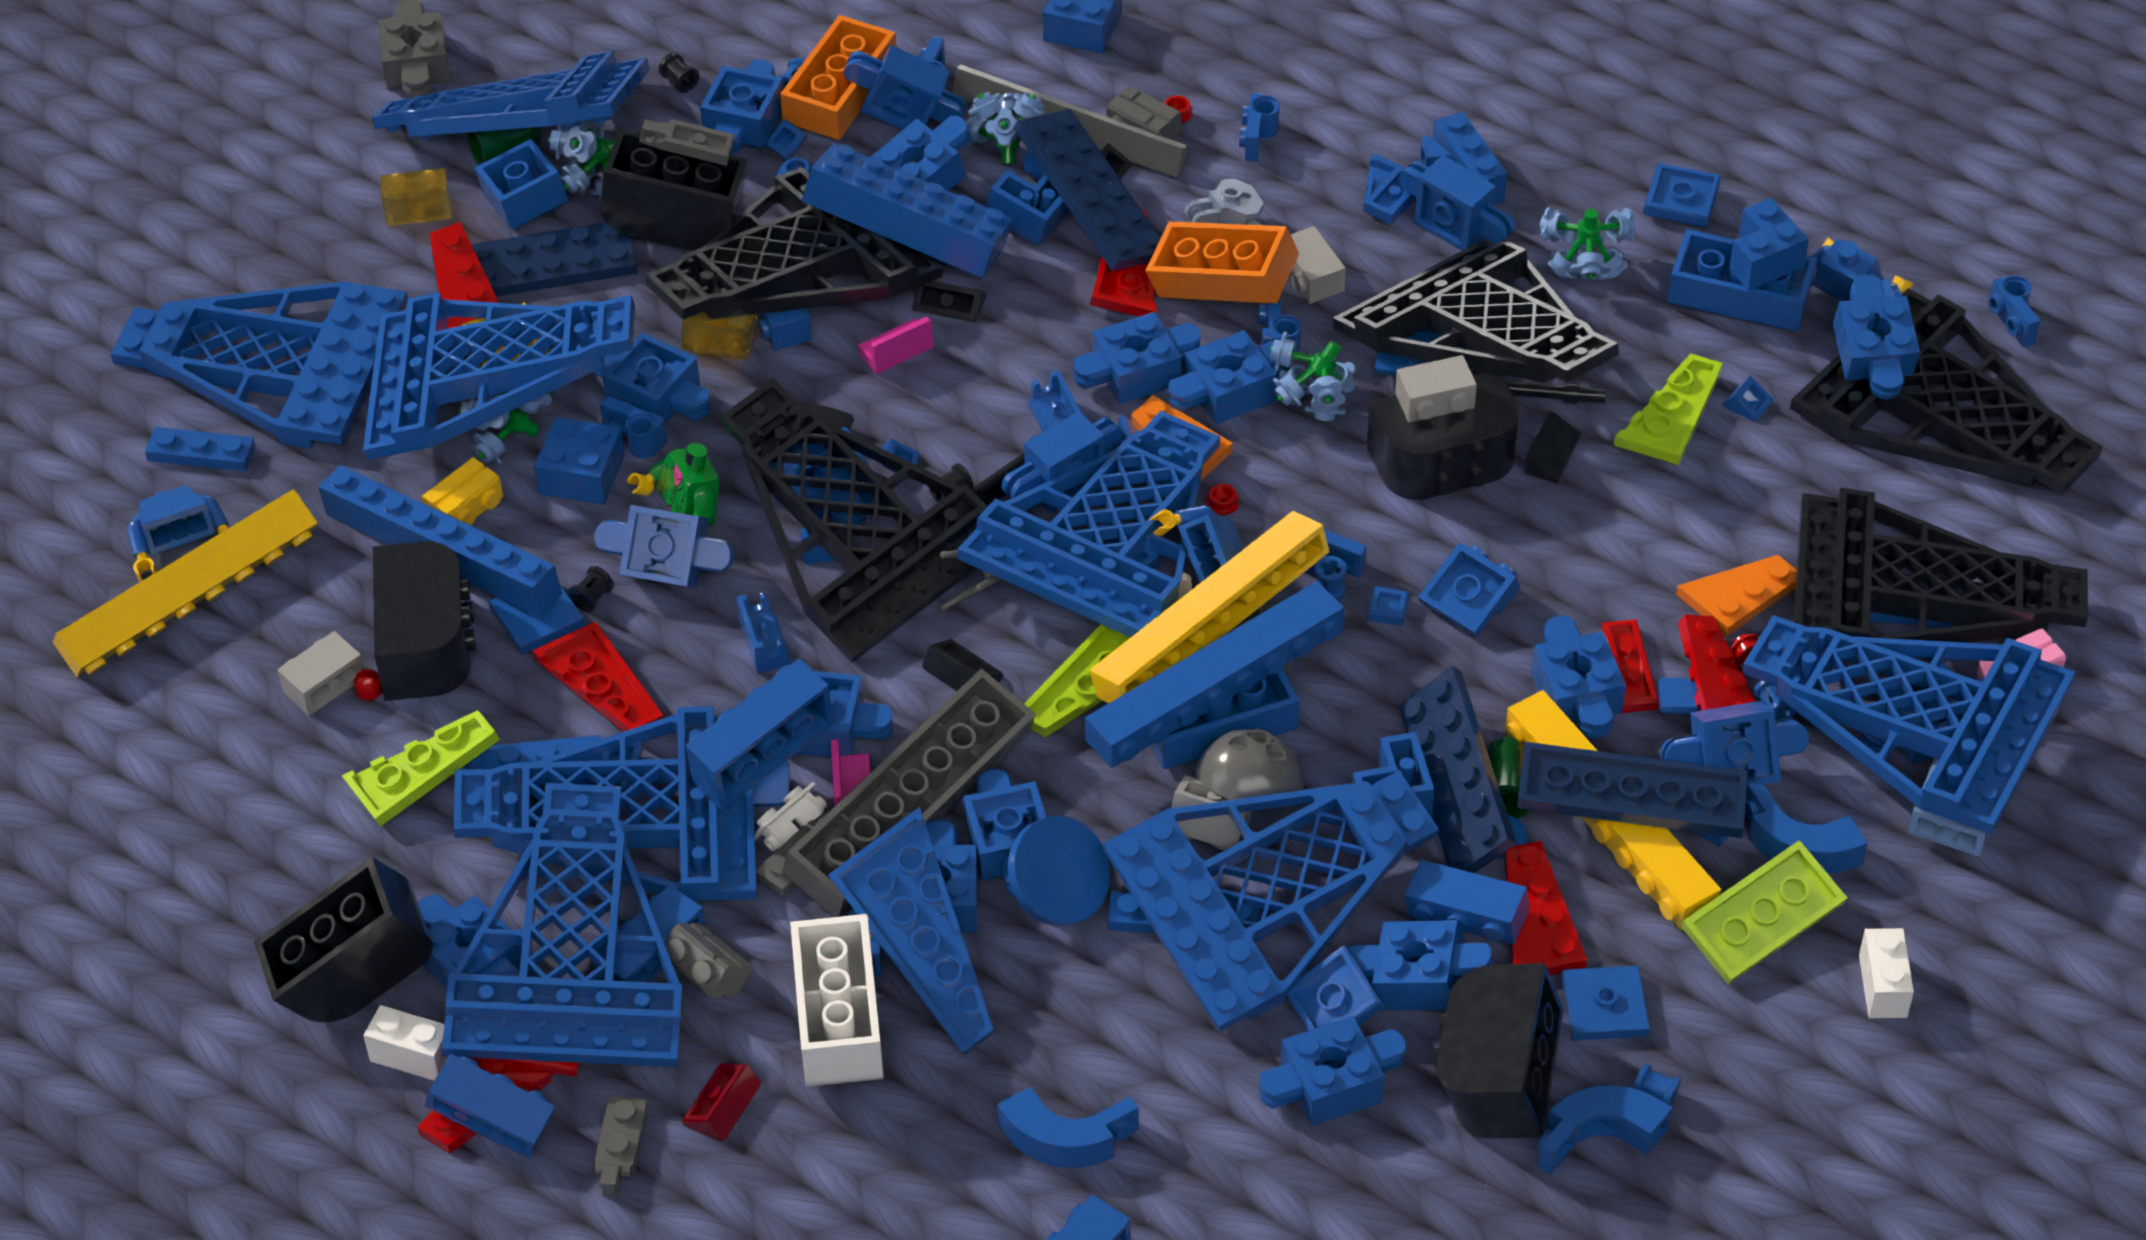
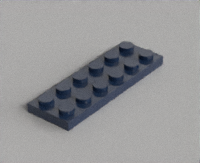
[1014,109,1161,271]
[431,222,637,297]
[1399,666,1517,873]
[1517,742,1748,838]

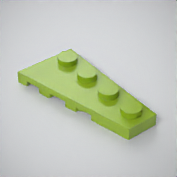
[1614,353,1723,465]
[1024,624,1130,738]
[341,710,501,827]

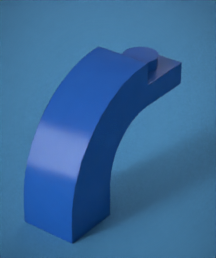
[1745,779,1868,874]
[1537,1085,1673,1175]
[997,1087,1139,1168]

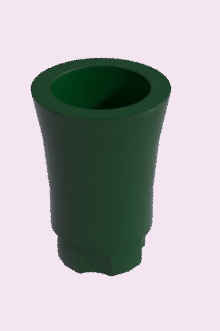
[466,127,541,165]
[1488,737,1529,819]

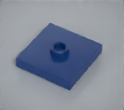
[1643,163,1722,228]
[488,585,585,655]
[1287,945,1385,1031]
[1561,965,1650,1041]

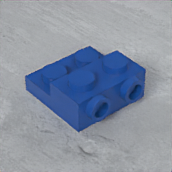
[1418,542,1521,638]

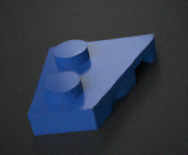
[1363,153,1416,224]

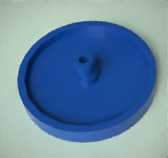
[1008,816,1110,926]

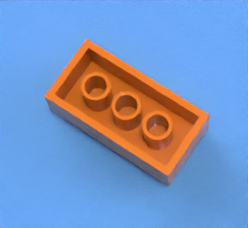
[780,15,897,140]
[1145,221,1299,304]

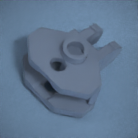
[1184,178,1264,225]

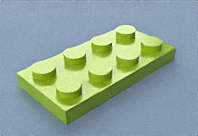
[1680,840,1848,985]

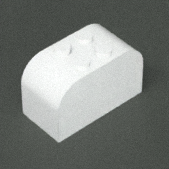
[790,914,884,1087]

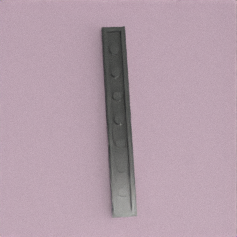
[952,65,1188,178]

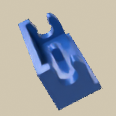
[1028,370,1082,432]
[736,592,792,674]

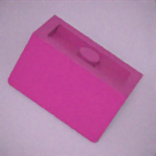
[858,316,933,374]
[831,739,870,806]

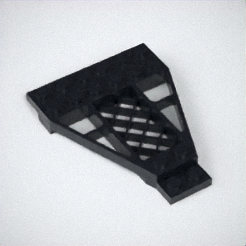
[646,167,943,320]
[1333,239,1619,382]
[1790,288,2103,495]
[720,378,988,663]
[1793,488,2088,643]

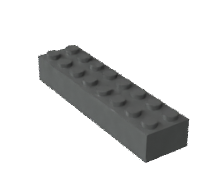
[782,668,1036,917]

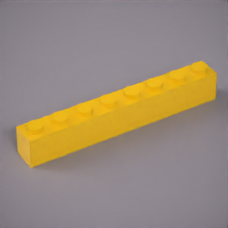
[52,489,318,677]
[1089,511,1330,703]
[1505,690,1721,931]

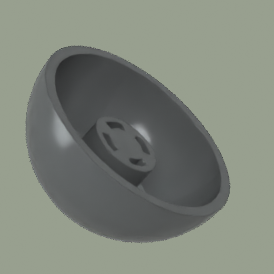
[1195,729,1304,809]

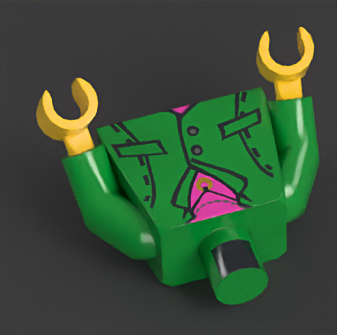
[627,443,719,526]

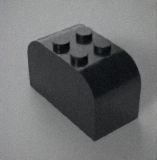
[600,128,748,251]
[1367,372,1519,500]
[373,541,476,701]
[254,857,433,1022]
[1434,963,1564,1138]

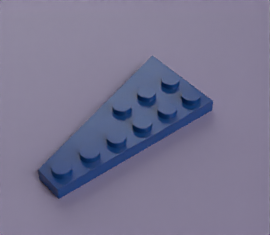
[828,807,995,1055]

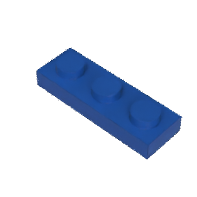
[145,427,256,472]

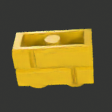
[421,457,503,526]

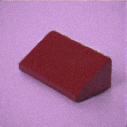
[682,1063,761,1141]

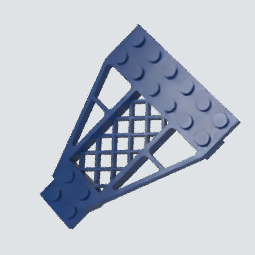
[372,50,650,139]
[110,281,408,449]
[363,292,635,460]
[957,410,1221,637]
[1743,615,2076,835]
[454,706,756,901]
[1103,770,1439,1032]
[442,783,682,1067]

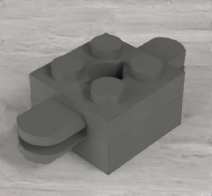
[378,0,450,98]

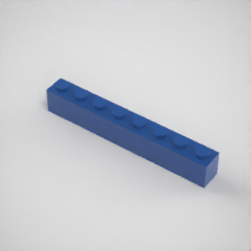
[318,465,562,617]
[1085,581,1344,768]

